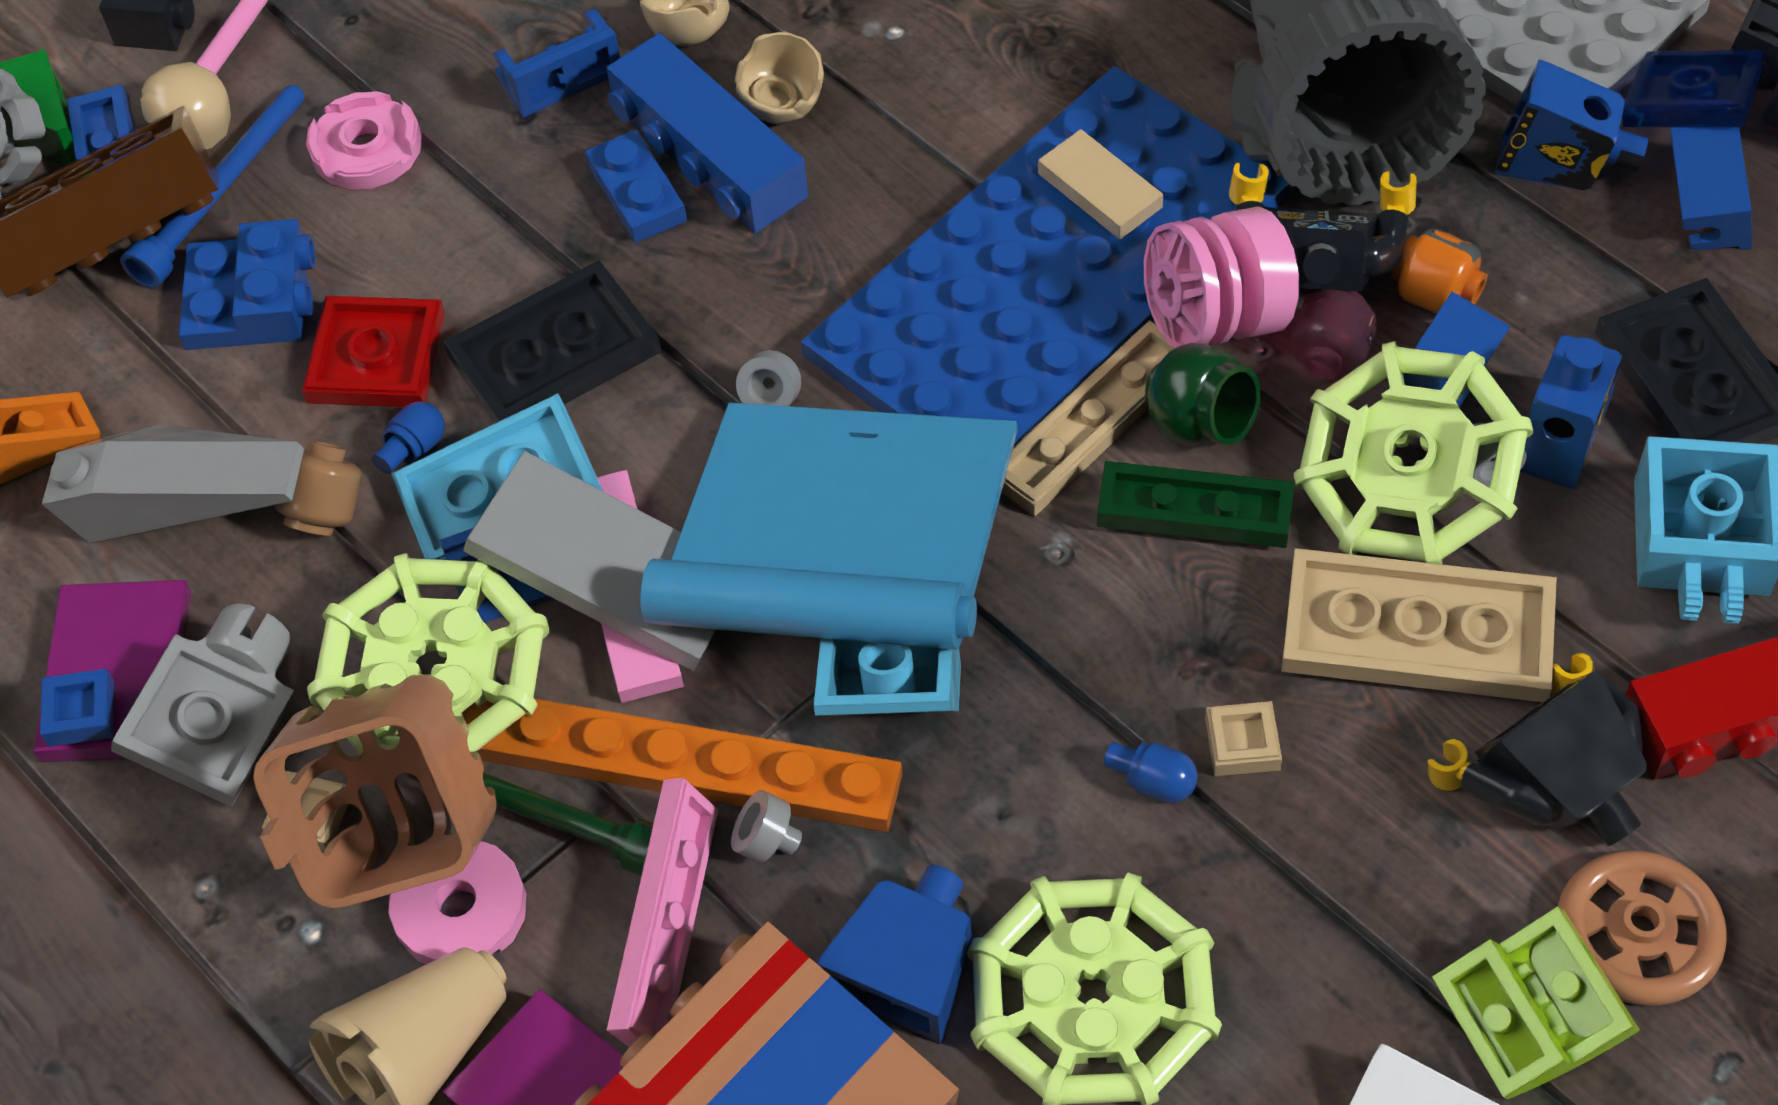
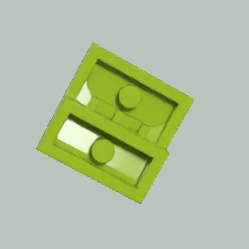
[1432,906,1640,1100]

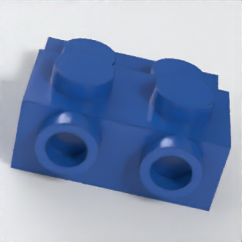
[179,219,316,350]

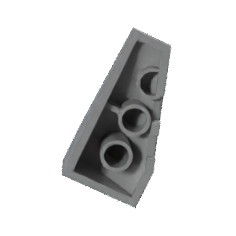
[42,424,304,543]

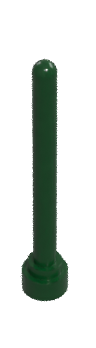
[483,772,654,877]

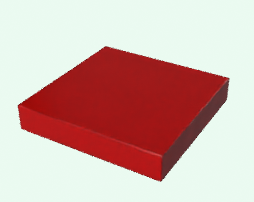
[302,295,445,407]

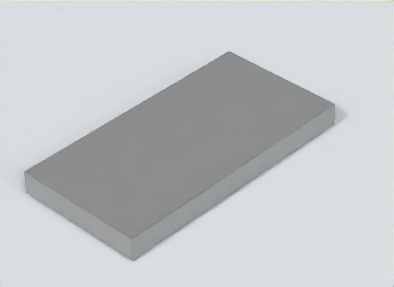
[463,451,716,671]

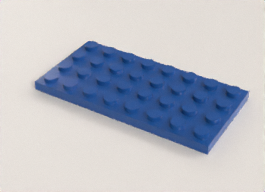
[801,66,1293,447]

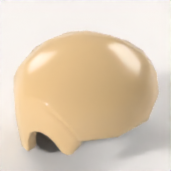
[640,0,730,47]
[734,31,824,125]
[140,62,231,149]

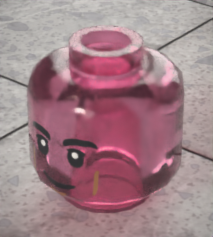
[1289,290,1377,380]

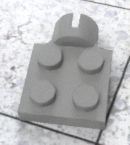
[111,603,294,807]

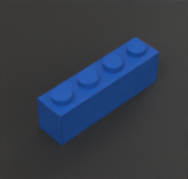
[606,32,809,234]

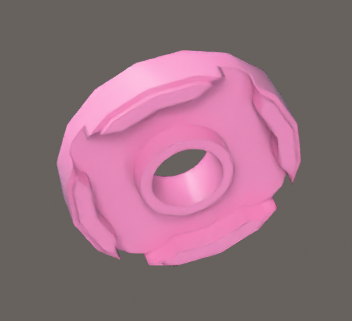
[306,91,422,190]
[388,841,527,964]

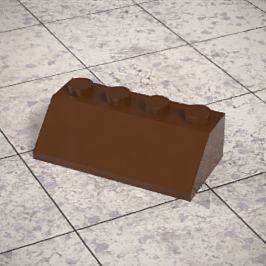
[0,105,218,298]

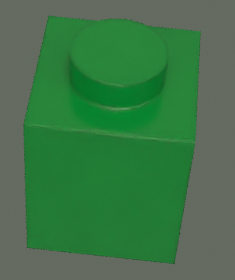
[0,49,76,166]

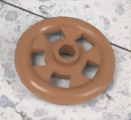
[1558,850,1727,1006]

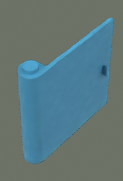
[640,403,1018,650]

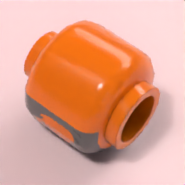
[1391,228,1488,315]

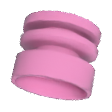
[1144,206,1299,348]

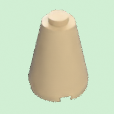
[309,947,507,1105]

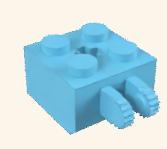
[1634,436,1778,624]

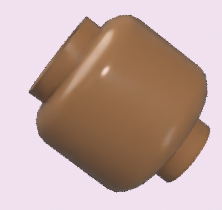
[273,440,362,536]

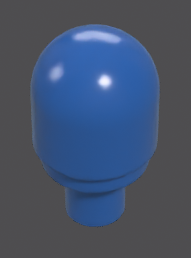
[372,401,445,474]
[1104,741,1198,803]

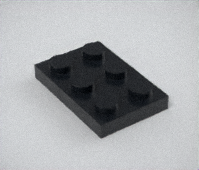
[443,260,662,423]
[1595,278,1778,444]

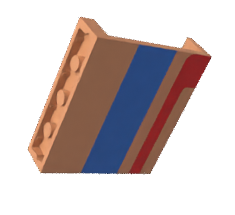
[574,921,959,1105]

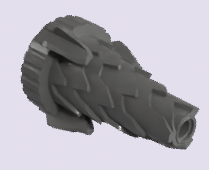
[1230,0,1486,205]

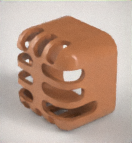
[253,674,496,908]

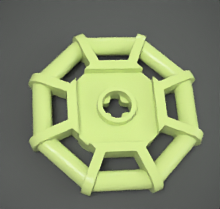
[1294,341,1533,565]
[307,553,549,757]
[967,872,1222,1105]

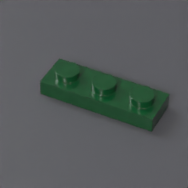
[1097,461,1294,548]

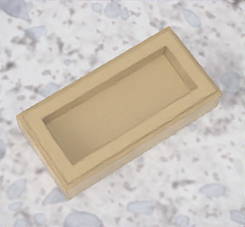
[1038,129,1163,240]

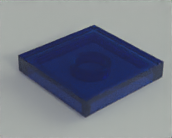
[1622,50,1764,127]

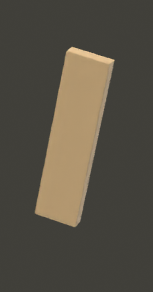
[1001,320,1175,517]

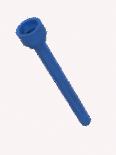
[120,85,304,289]

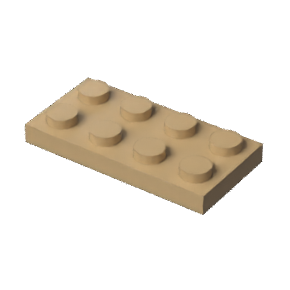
[1281,548,1557,702]

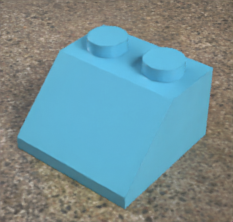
[813,638,961,716]

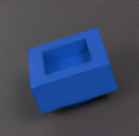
[40,668,114,747]

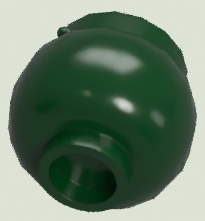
[1145,343,1260,448]

